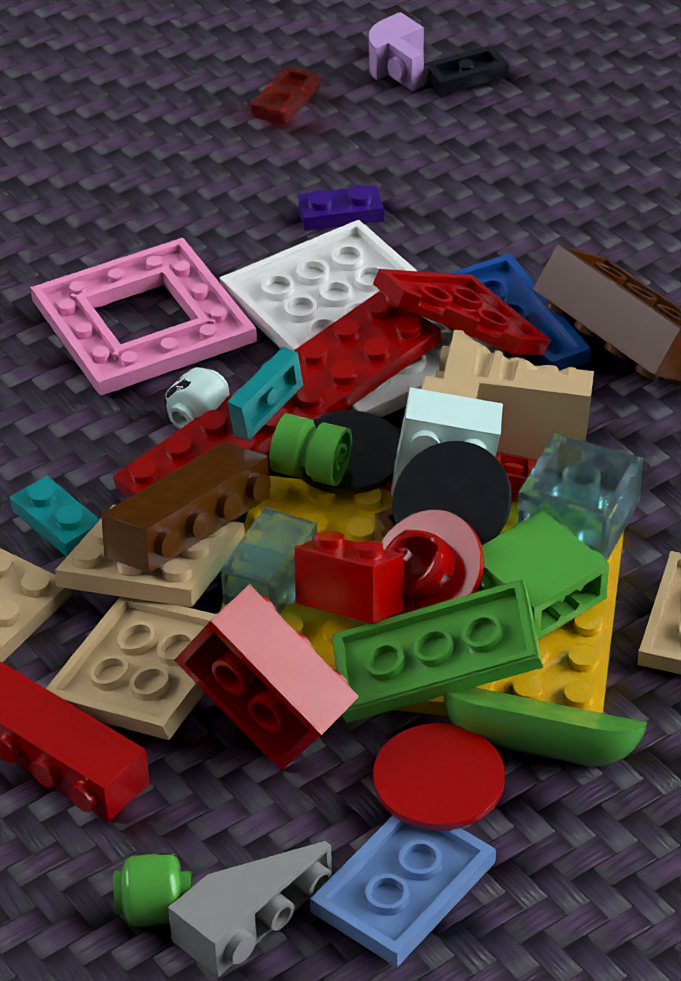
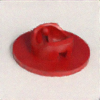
[381,510,484,618]
[373,723,505,830]

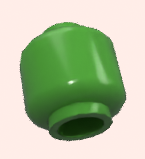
[113,853,193,927]

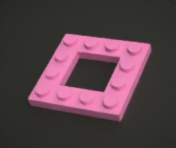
[31,238,257,396]

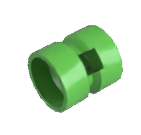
[269,413,352,486]

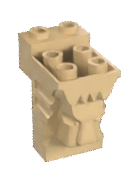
[421,330,594,472]

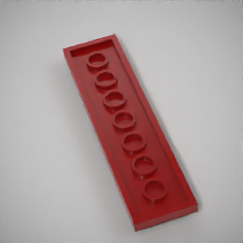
[113,291,442,498]

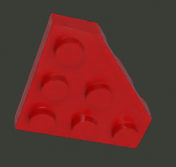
[373,269,551,357]

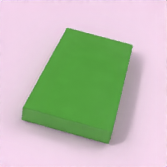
[332,579,543,723]

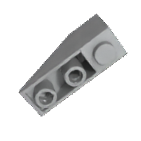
[168,841,332,977]

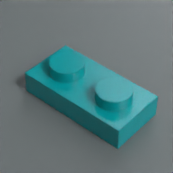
[228,347,303,441]
[10,476,100,557]

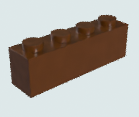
[101,442,271,573]

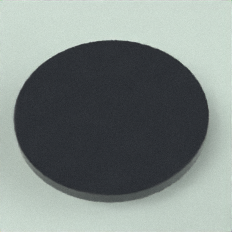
[300,410,400,494]
[392,441,512,545]

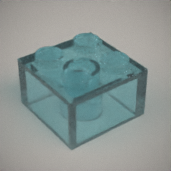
[518,433,644,561]

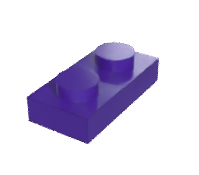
[297,185,384,231]

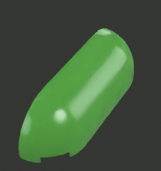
[443,687,648,767]

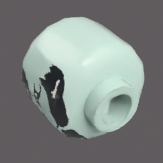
[165,367,230,429]

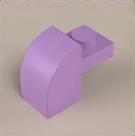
[369,12,424,91]

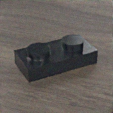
[424,45,509,95]

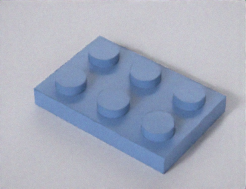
[310,816,496,967]

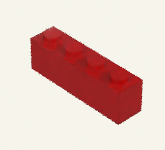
[0,661,150,822]

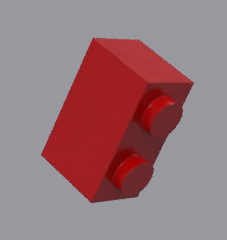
[294,531,404,624]

